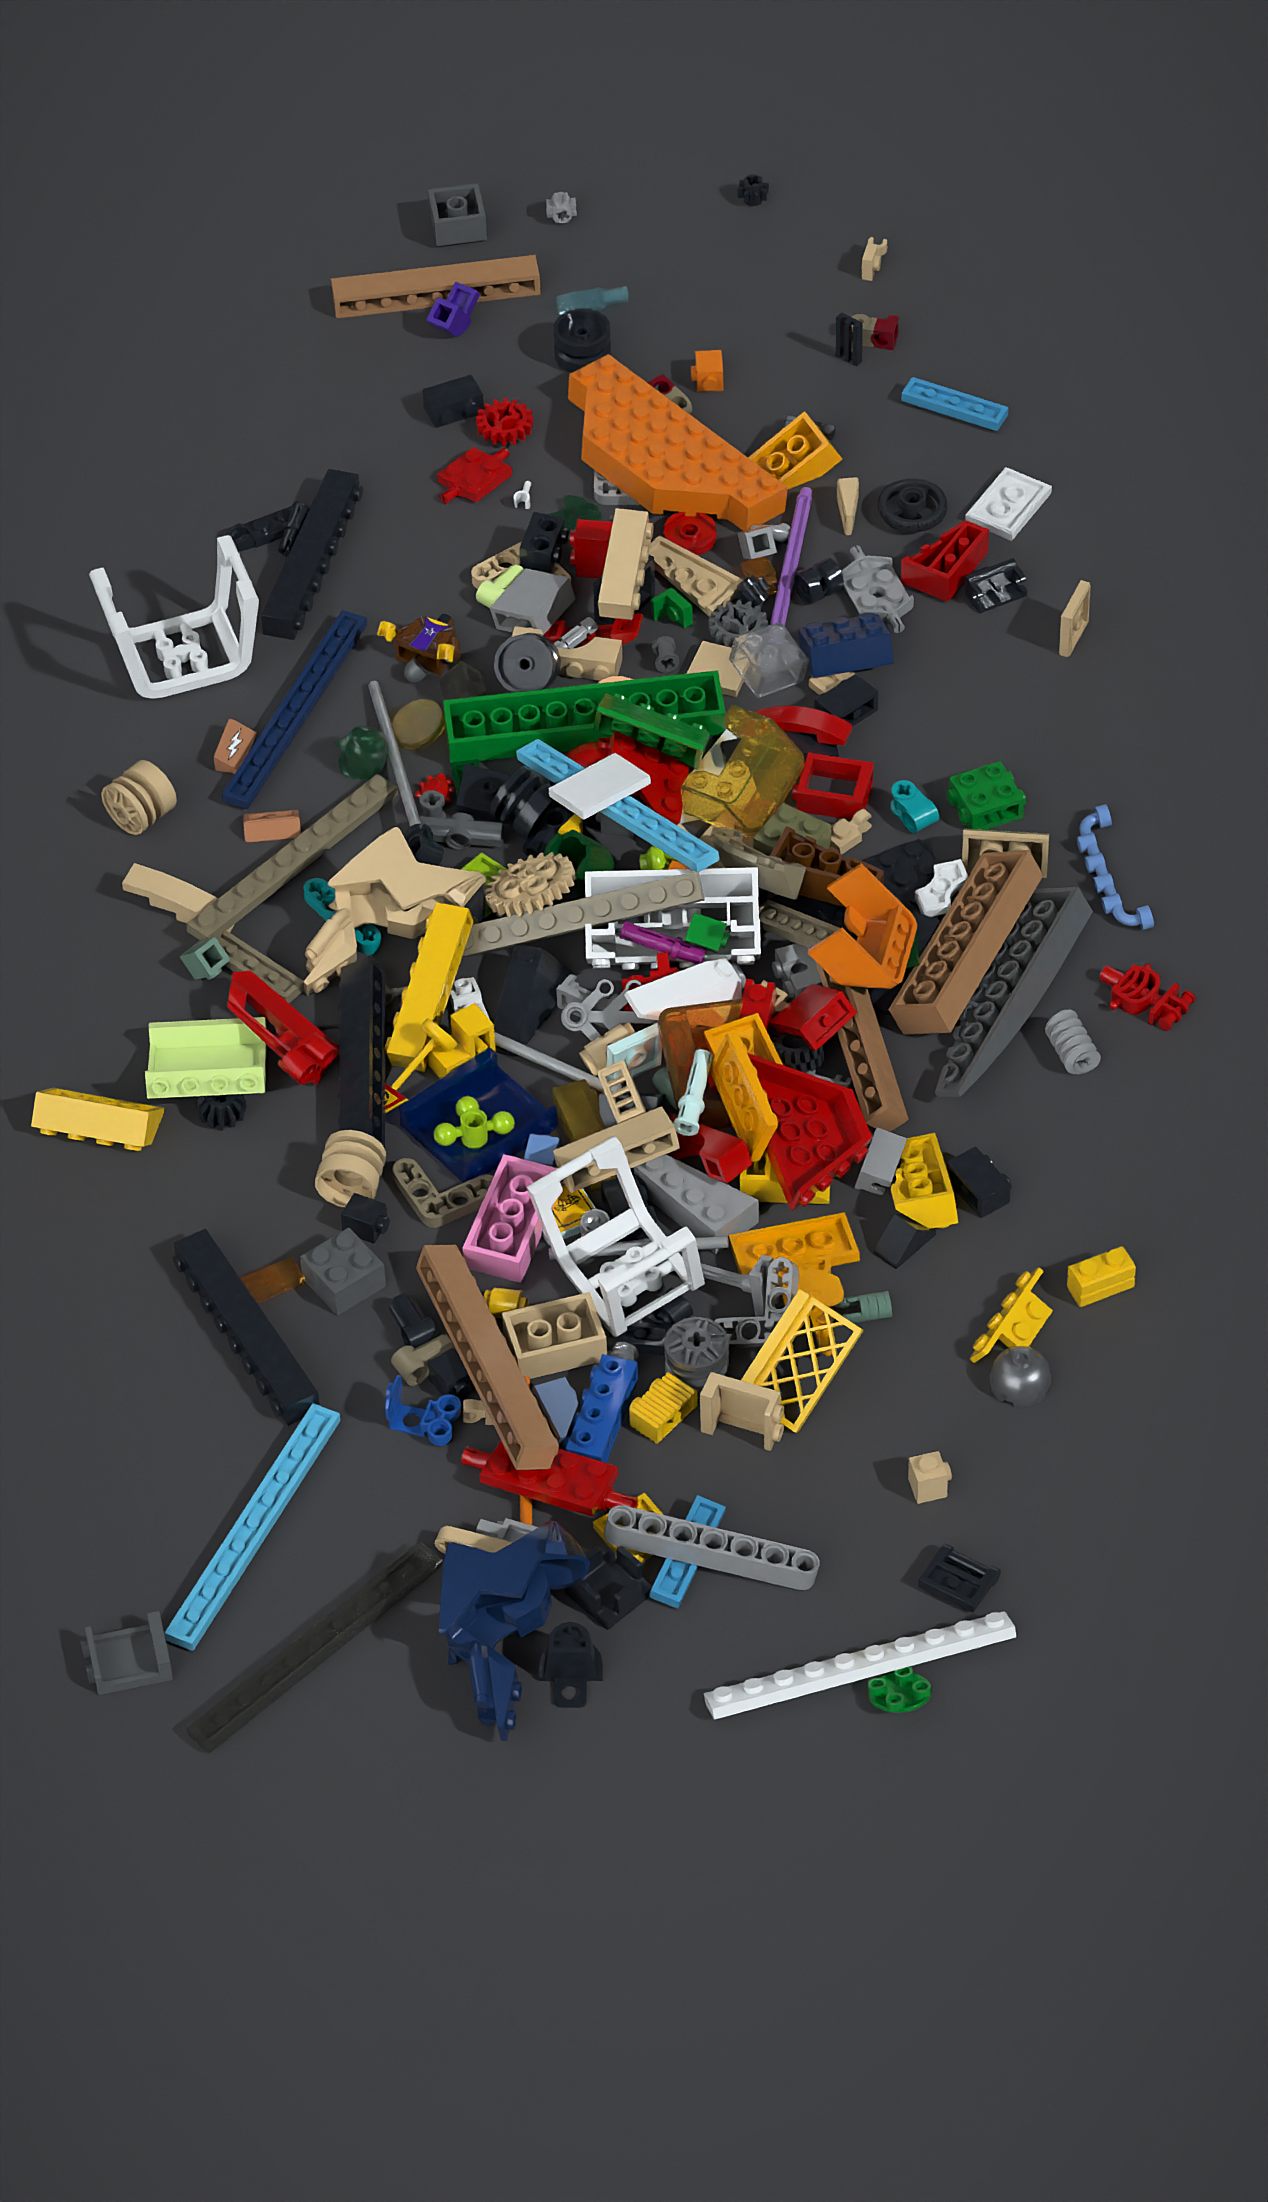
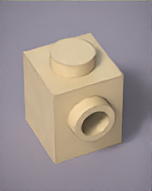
[908,1451,952,1504]

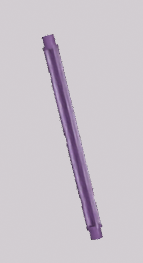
[767,487,812,647]

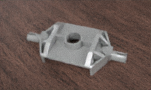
[841,545,914,633]

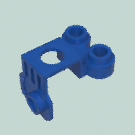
[385,1375,462,1446]

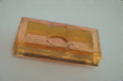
[240,1256,305,1304]

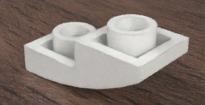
[449,977,490,1019]

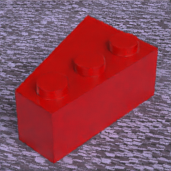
[901,520,989,602]

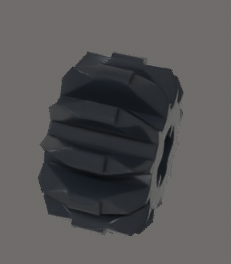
[196,1094,247,1131]

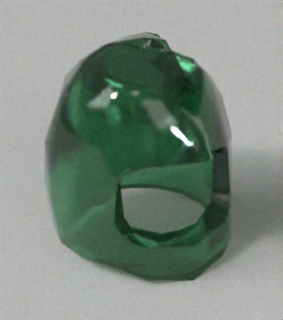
[335,726,389,780]

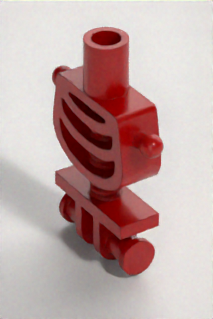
[1099,963,1196,1031]

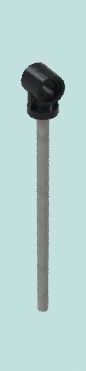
[368,681,444,866]

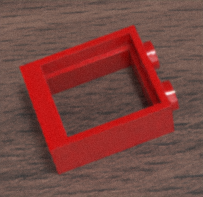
[792,752,874,820]

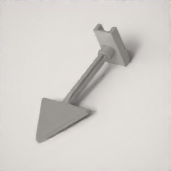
[615,1236,780,1317]

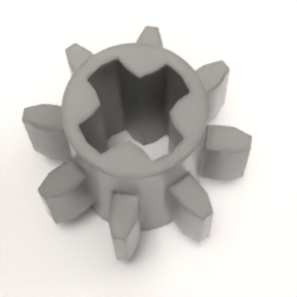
[546,192,577,223]

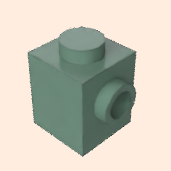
[179,936,230,980]

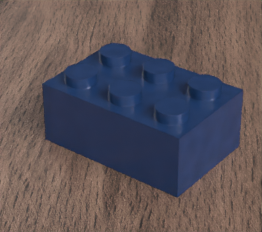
[798,612,894,678]

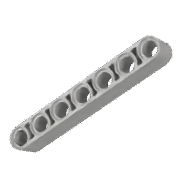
[604,1505,820,1590]

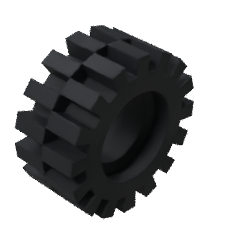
[771,1032,825,1073]

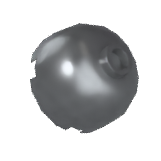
[990,1346,1051,1408]

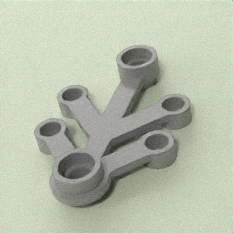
[561,979,674,1054]

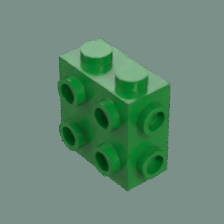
[946,761,1026,830]

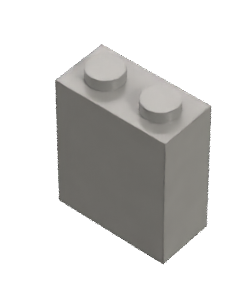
[490,568,575,635]

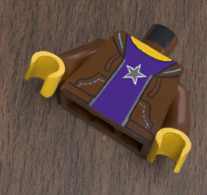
[377,614,461,676]

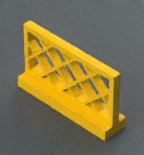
[741,1289,864,1433]

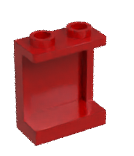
[770,984,857,1051]

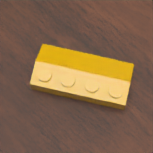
[31,1088,164,1151]

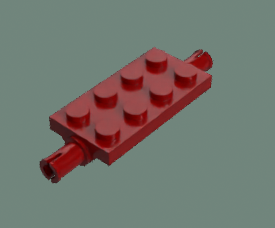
[461,1441,638,1517]

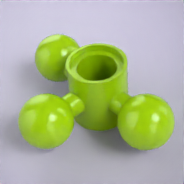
[434,1096,515,1148]

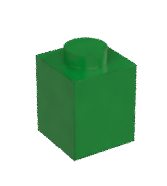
[685,913,730,953]

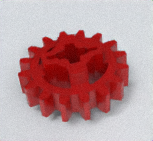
[476,398,534,446]

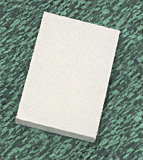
[965,467,1052,541]
[548,753,651,820]

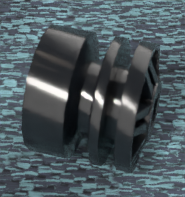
[489,766,560,841]

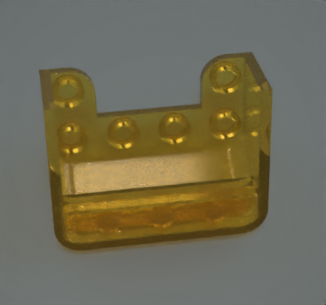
[681,704,805,839]

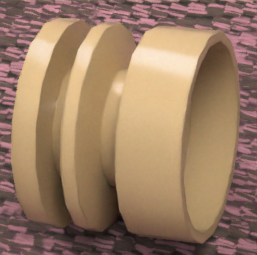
[101,760,177,835]
[315,1130,386,1207]

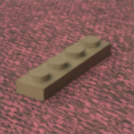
[217,931,304,1003]

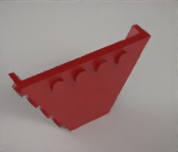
[747,1053,872,1212]

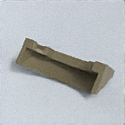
[710,827,806,899]

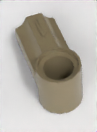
[391,1334,455,1386]

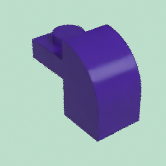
[426,282,480,336]

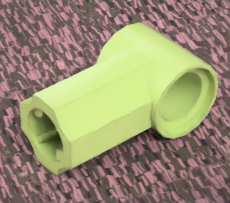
[476,564,524,608]

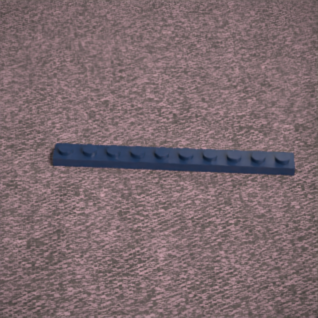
[222,610,367,809]

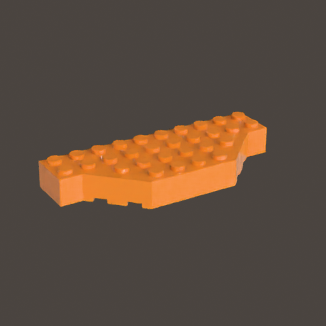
[568,354,787,531]

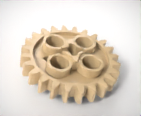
[485,852,576,917]

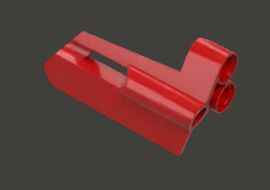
[227,970,340,1085]

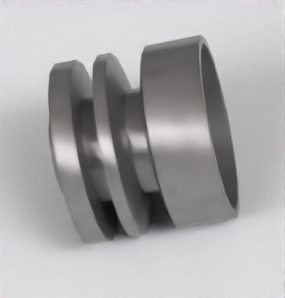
[664,1317,729,1399]

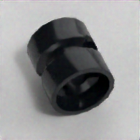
[793,558,844,605]

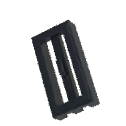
[836,312,863,367]

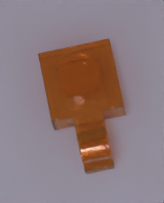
[740,556,777,596]

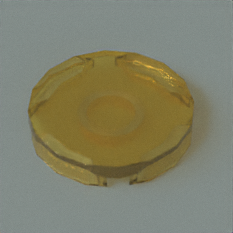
[392,699,445,749]

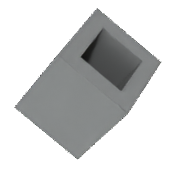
[738,526,777,559]

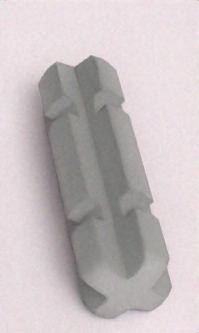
[554,617,598,649]

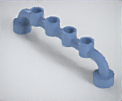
[1076,804,1154,930]

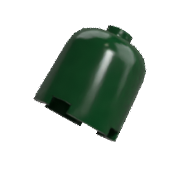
[544,830,614,894]

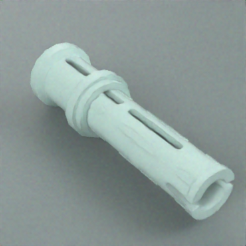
[673,1049,713,1136]

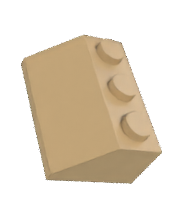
[962,829,1050,878]

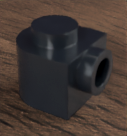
[652,1287,693,1325]

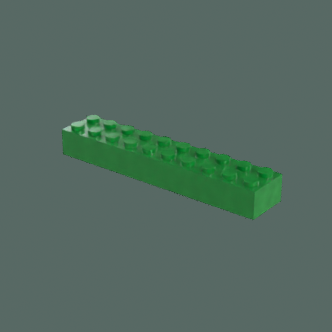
[443,670,726,763]

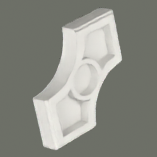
[915,859,968,917]

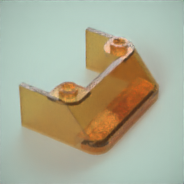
[657,999,743,1129]

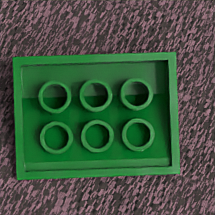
[593,693,711,770]

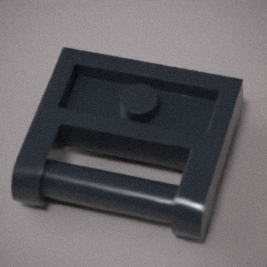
[918,1543,1001,1613]

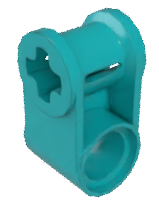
[890,780,939,834]

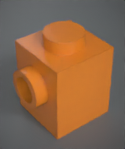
[691,350,723,392]

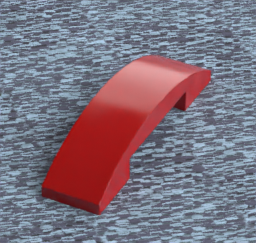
[543,613,643,649]
[738,706,852,745]

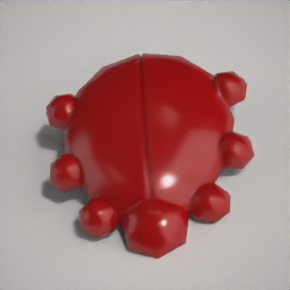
[414,773,455,803]

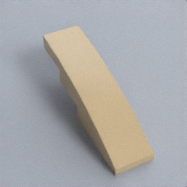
[122,863,235,933]

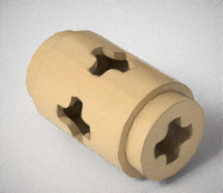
[579,1022,636,1077]

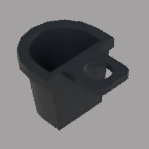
[539,1622,603,1708]

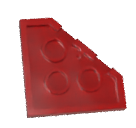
[607,731,689,825]

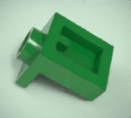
[650,587,693,629]

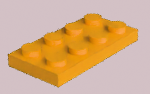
[709,1031,778,1162]

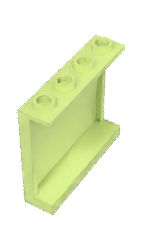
[145,1017,267,1099]

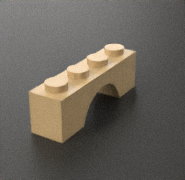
[512,626,622,681]

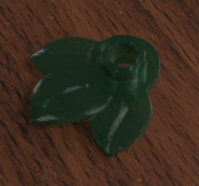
[549,495,602,534]

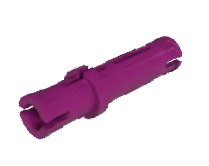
[619,921,707,965]

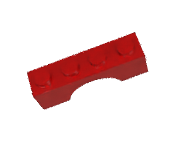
[666,1113,752,1184]

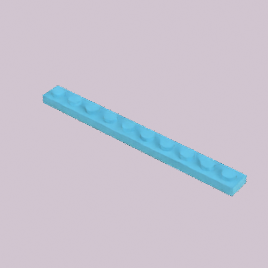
[516,739,719,872]
[164,1403,341,1651]

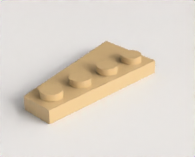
[649,536,743,618]

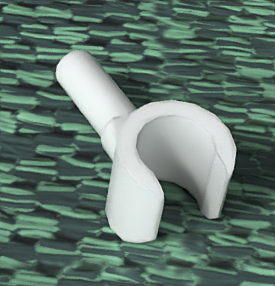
[514,481,531,509]

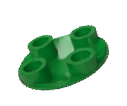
[868,1666,932,1713]

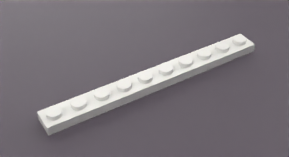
[704,1611,1016,1720]

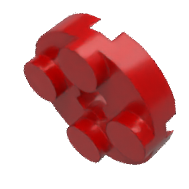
[663,512,717,555]

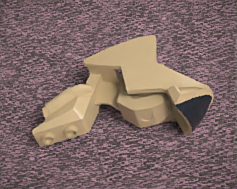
[304,827,486,996]

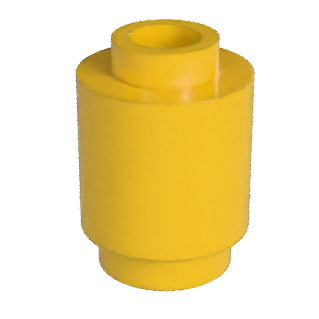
[484,1287,529,1319]

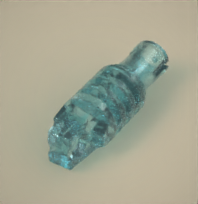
[556,286,629,315]

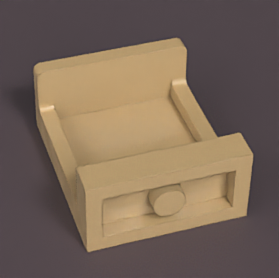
[700,1372,784,1451]

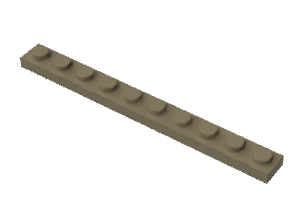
[187,774,398,940]
[462,871,705,958]

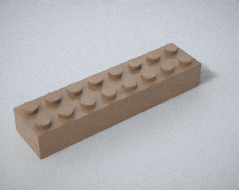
[888,850,1043,1035]

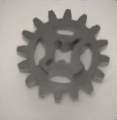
[709,600,768,650]

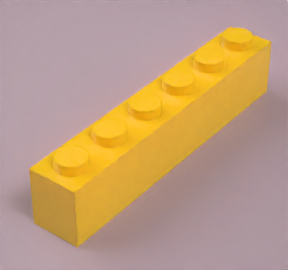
[385,902,473,1072]

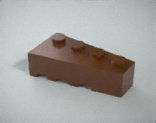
[770,826,884,907]

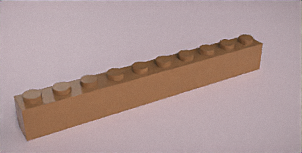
[416,1245,559,1470]

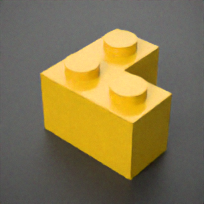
[428,1003,496,1088]

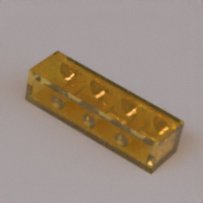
[552,1079,618,1192]

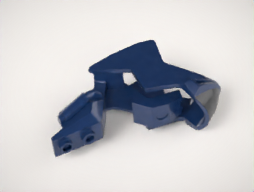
[439,1522,590,1741]

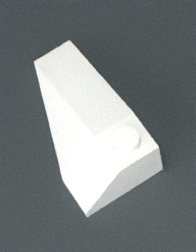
[624,958,742,1028]

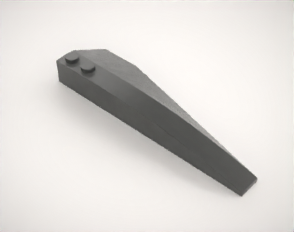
[935,887,1093,1097]

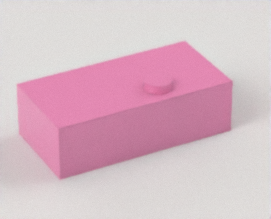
[463,1154,561,1283]

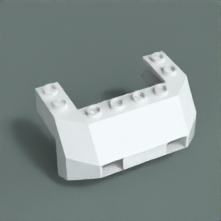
[585,867,761,970]

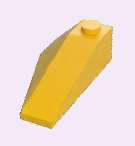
[891,1133,958,1229]

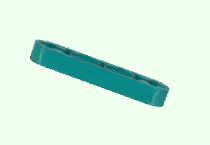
[304,878,381,955]

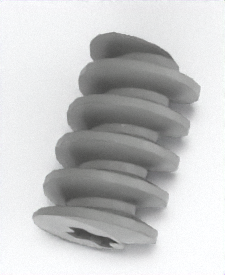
[1045,1009,1101,1075]

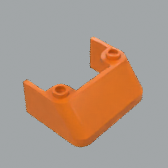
[807,863,917,989]

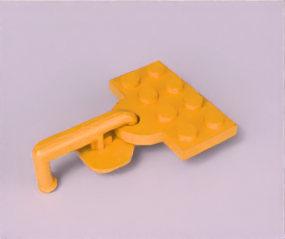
[728,1212,860,1357]

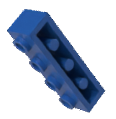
[562,1354,638,1463]

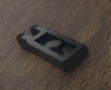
[226,506,293,552]

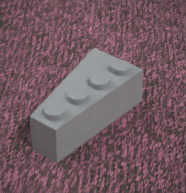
[634,1154,759,1255]

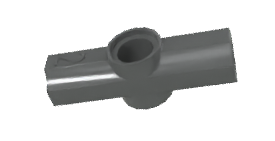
[419,813,504,850]

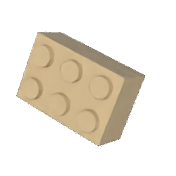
[502,1292,607,1379]

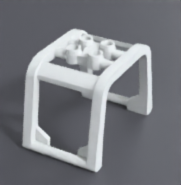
[89,535,259,699]
[526,1135,705,1337]

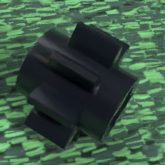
[738,174,769,206]
[736,574,769,608]

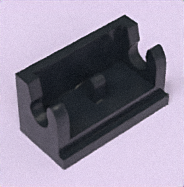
[965,558,1027,614]

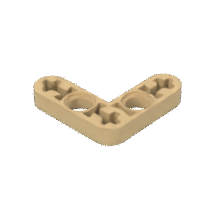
[471,542,571,589]

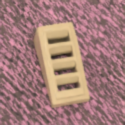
[837,477,859,535]
[597,1060,646,1124]

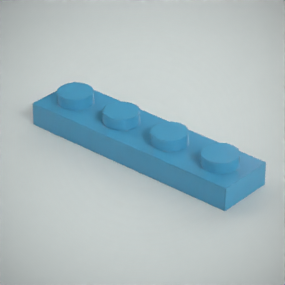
[901,377,1009,431]
[649,1495,726,1609]

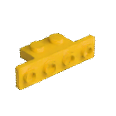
[970,1267,1053,1363]

